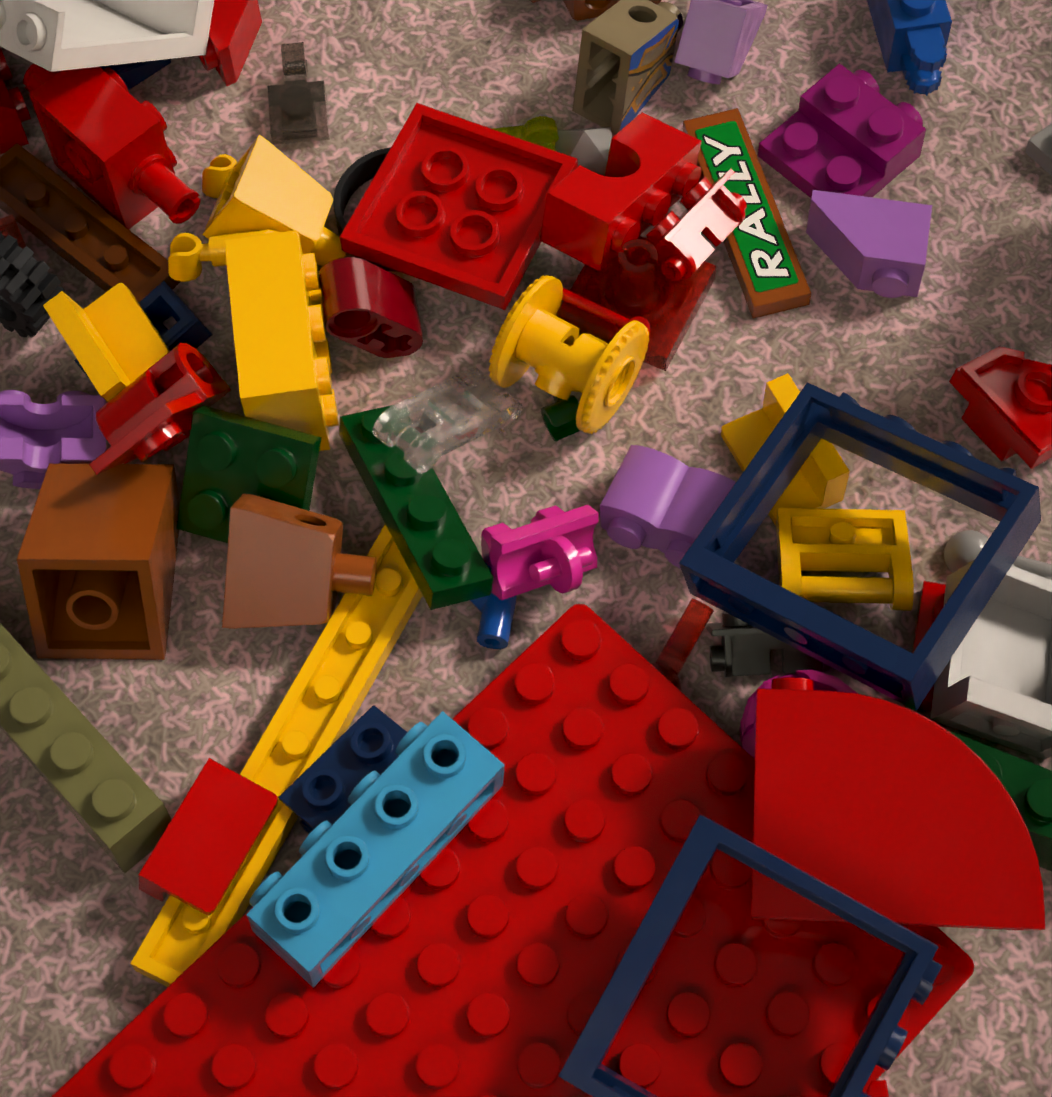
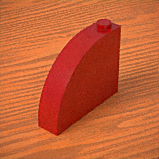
[751,677,1045,931]

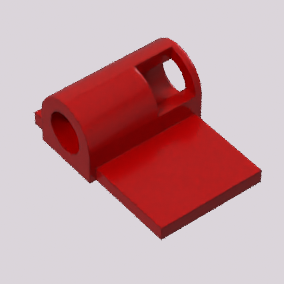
[89,343,231,475]

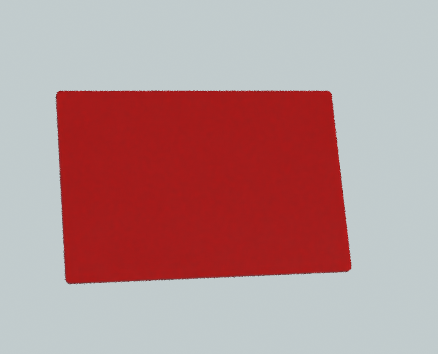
[51,604,974,1097]

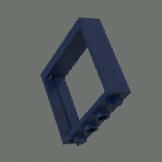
[679,382,1041,711]
[559,815,943,1097]

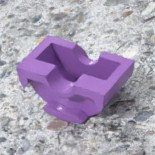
[0,390,106,489]

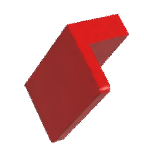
[138,758,278,915]

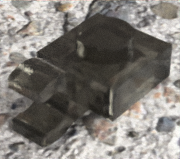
[268,42,330,145]

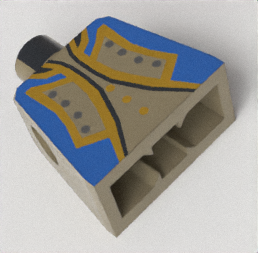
[572,0,683,134]

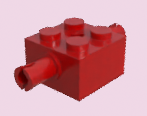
[23,63,201,229]

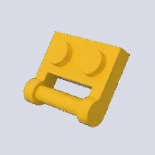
[776,508,914,611]

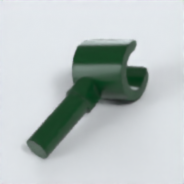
[541,395,580,441]

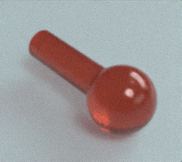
[651,598,714,691]

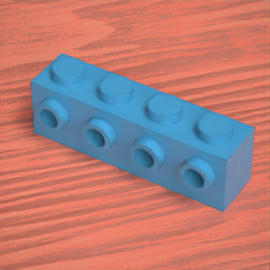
[246,711,505,988]

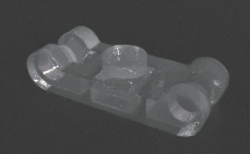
[372,367,523,473]

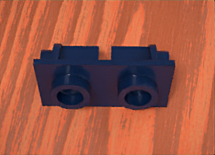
[278,705,407,834]

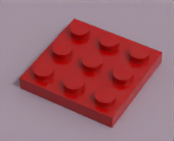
[339,103,578,310]

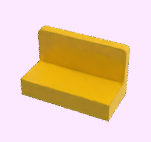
[43,283,170,402]
[721,373,850,526]

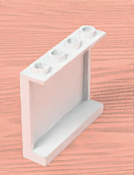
[0,0,214,72]

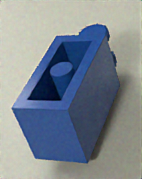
[867,0,952,96]

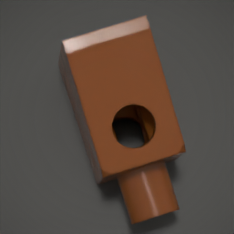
[222,493,377,629]

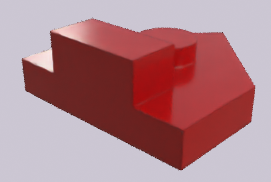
[949,346,1052,469]

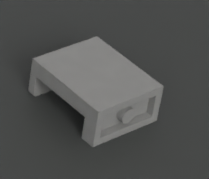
[930,559,1052,759]

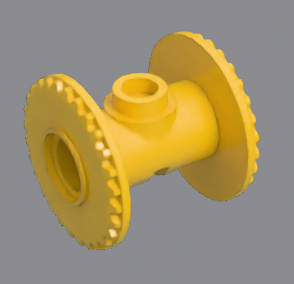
[489,275,649,434]

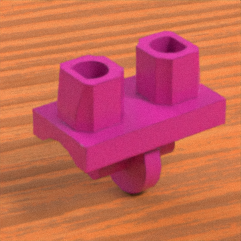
[481,505,599,600]

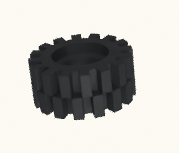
[0,231,65,337]

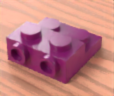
[757,63,926,198]

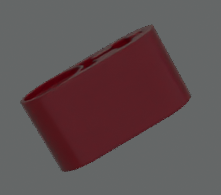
[319,257,423,358]

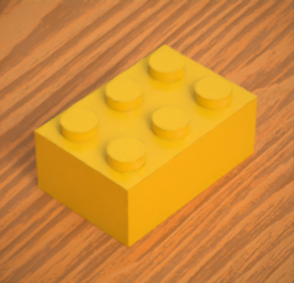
[224,230,339,451]

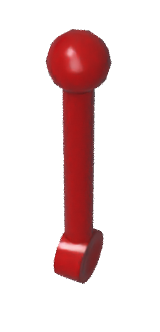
[549,275,651,337]

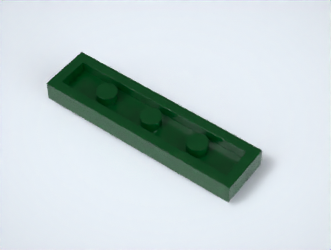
[339,404,493,610]

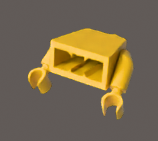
[168,135,347,282]

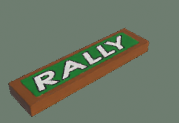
[683,108,811,319]

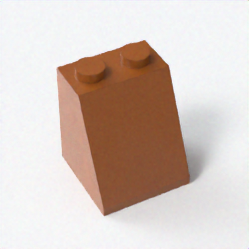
[17,463,180,660]

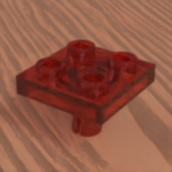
[556,236,716,371]

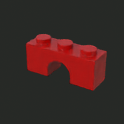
[540,112,702,271]

